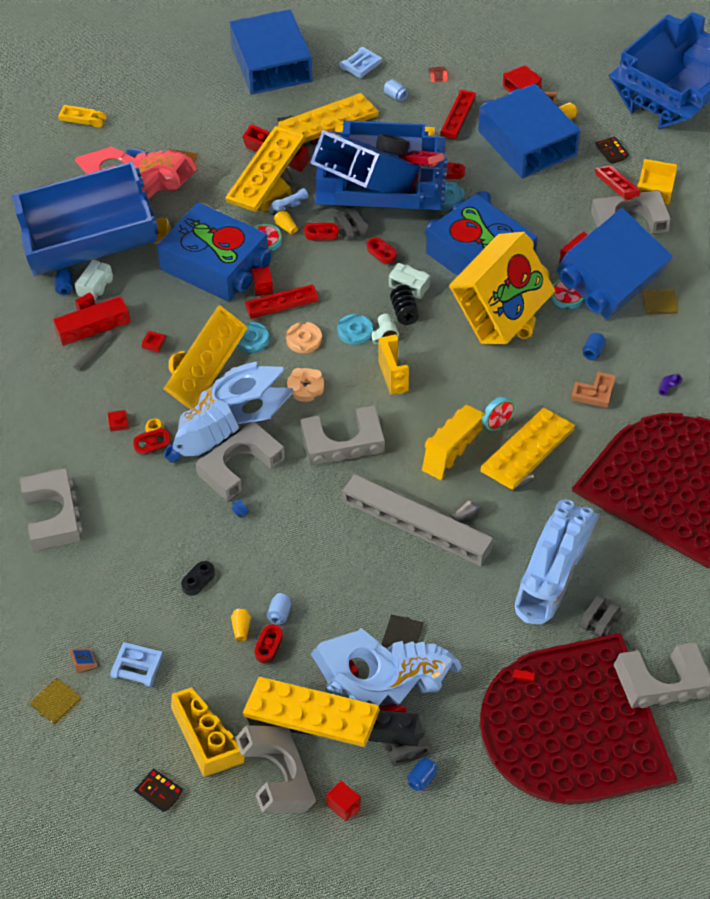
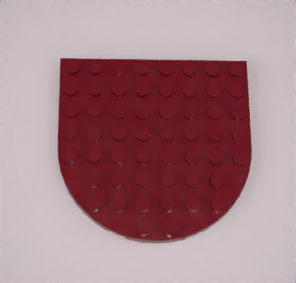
[572,413,710,568]
[480,632,677,804]

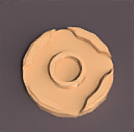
[286,322,322,353]

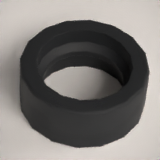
[376,134,410,155]

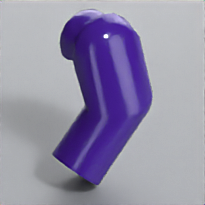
[659,374,682,396]

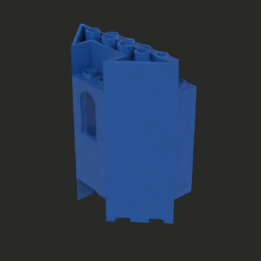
[608,11,710,129]
[315,120,448,210]

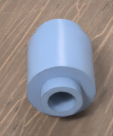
[384,79,408,102]
[267,593,291,625]

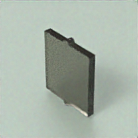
[381,614,424,648]

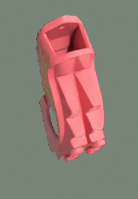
[75,146,197,199]

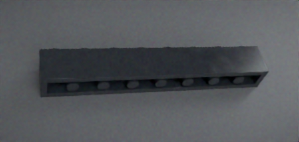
[247,710,422,746]

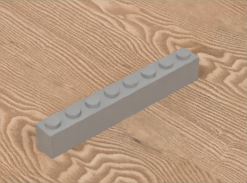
[342,474,493,566]

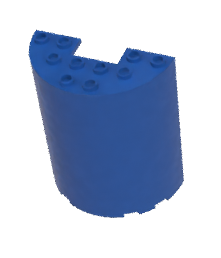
[12,161,159,276]

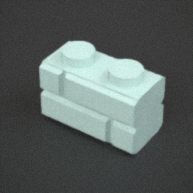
[75,260,113,300]
[389,263,430,299]

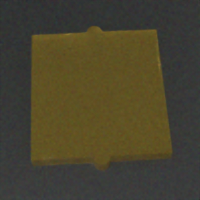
[643,289,678,314]
[30,678,81,725]

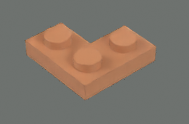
[571,372,616,408]

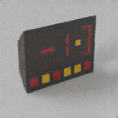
[595,136,629,164]
[134,768,183,812]

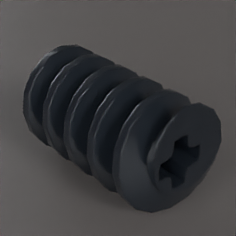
[390,285,419,325]

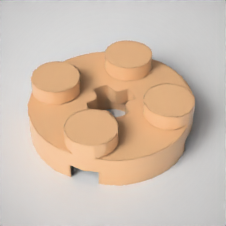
[287,368,324,402]

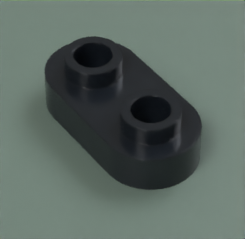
[181,561,215,596]

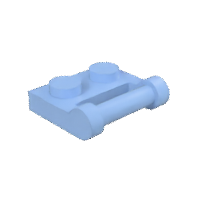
[339,47,382,78]
[268,188,308,215]
[111,642,163,687]

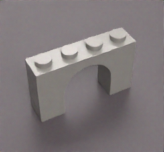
[591,190,671,234]
[300,406,385,466]
[195,422,285,502]
[20,468,83,551]
[614,643,710,708]
[236,725,316,813]

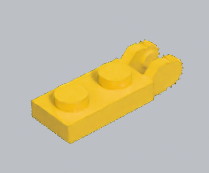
[58,105,107,128]

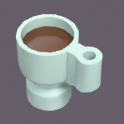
[371,314,399,344]

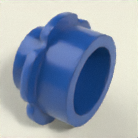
[164,444,181,463]
[231,499,249,517]

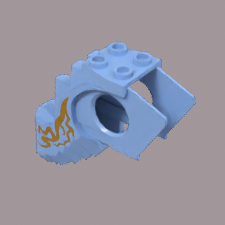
[173,361,293,456]
[515,499,599,624]
[311,628,462,705]

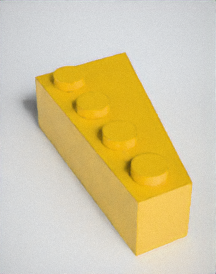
[422,404,485,480]
[171,687,245,777]

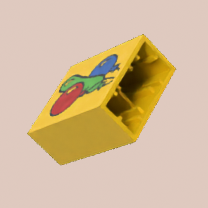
[449,232,555,344]

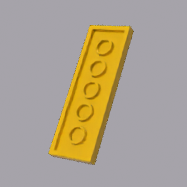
[278,93,379,143]
[225,126,305,212]
[163,305,248,410]
[480,407,575,490]
[243,677,380,747]

